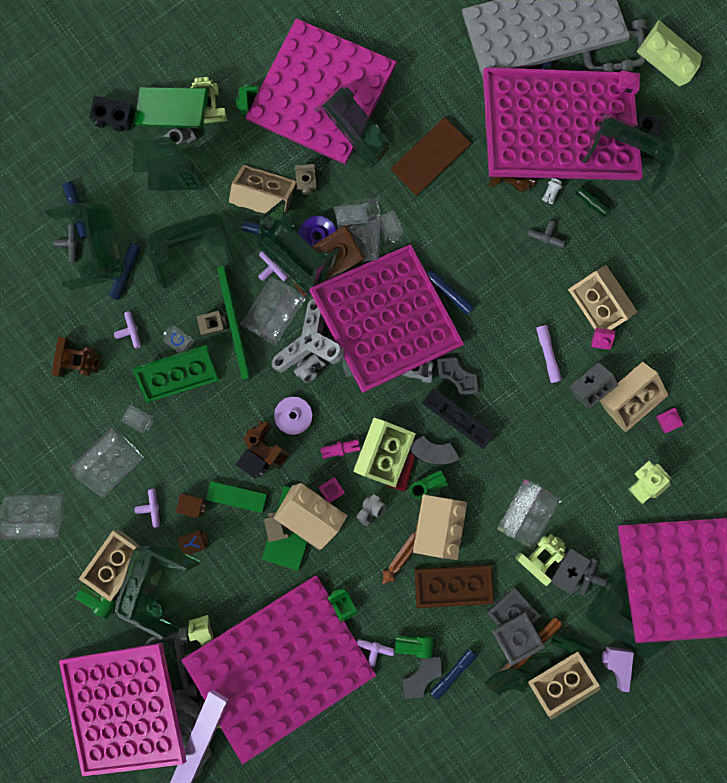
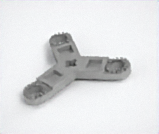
[272,298,344,373]

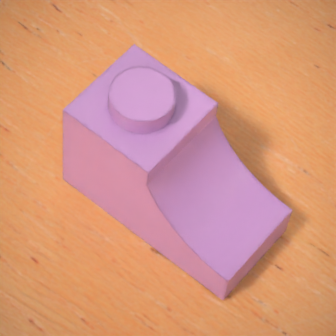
[602,646,634,692]

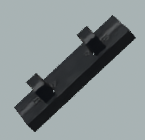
[421,388,495,450]

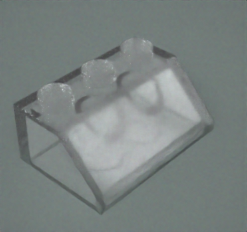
[240,277,306,346]
[70,427,144,498]
[497,479,561,550]
[0,494,63,540]

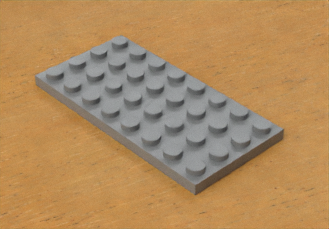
[462,0,630,78]

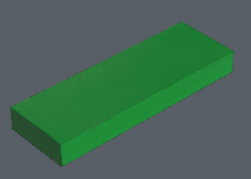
[206,481,267,513]

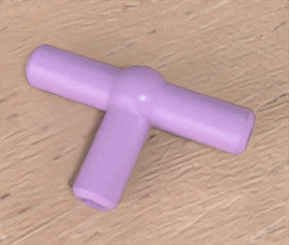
[258,250,289,281]
[114,311,142,349]
[135,489,160,528]
[357,639,395,667]

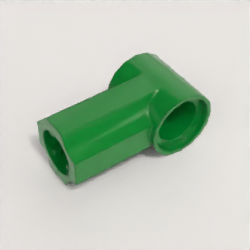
[409,470,448,499]
[75,584,117,619]
[395,635,434,659]

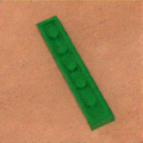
[217,266,251,381]

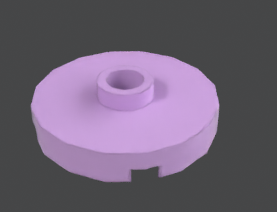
[274,397,313,435]

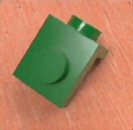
[236,84,259,116]
[328,588,358,622]

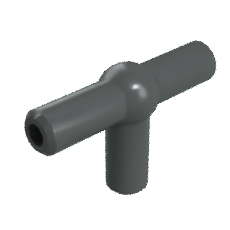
[528,220,565,248]
[53,224,78,262]
[579,558,607,596]

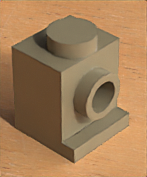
[295,164,317,195]
[196,311,228,337]
[264,512,290,542]

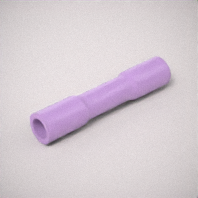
[536,325,562,383]

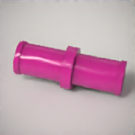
[321,439,361,459]

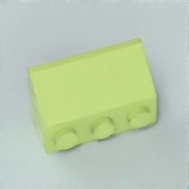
[636,20,702,86]
[353,418,416,487]

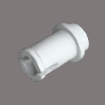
[542,178,562,204]

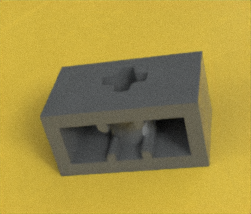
[569,363,618,410]
[549,547,591,594]

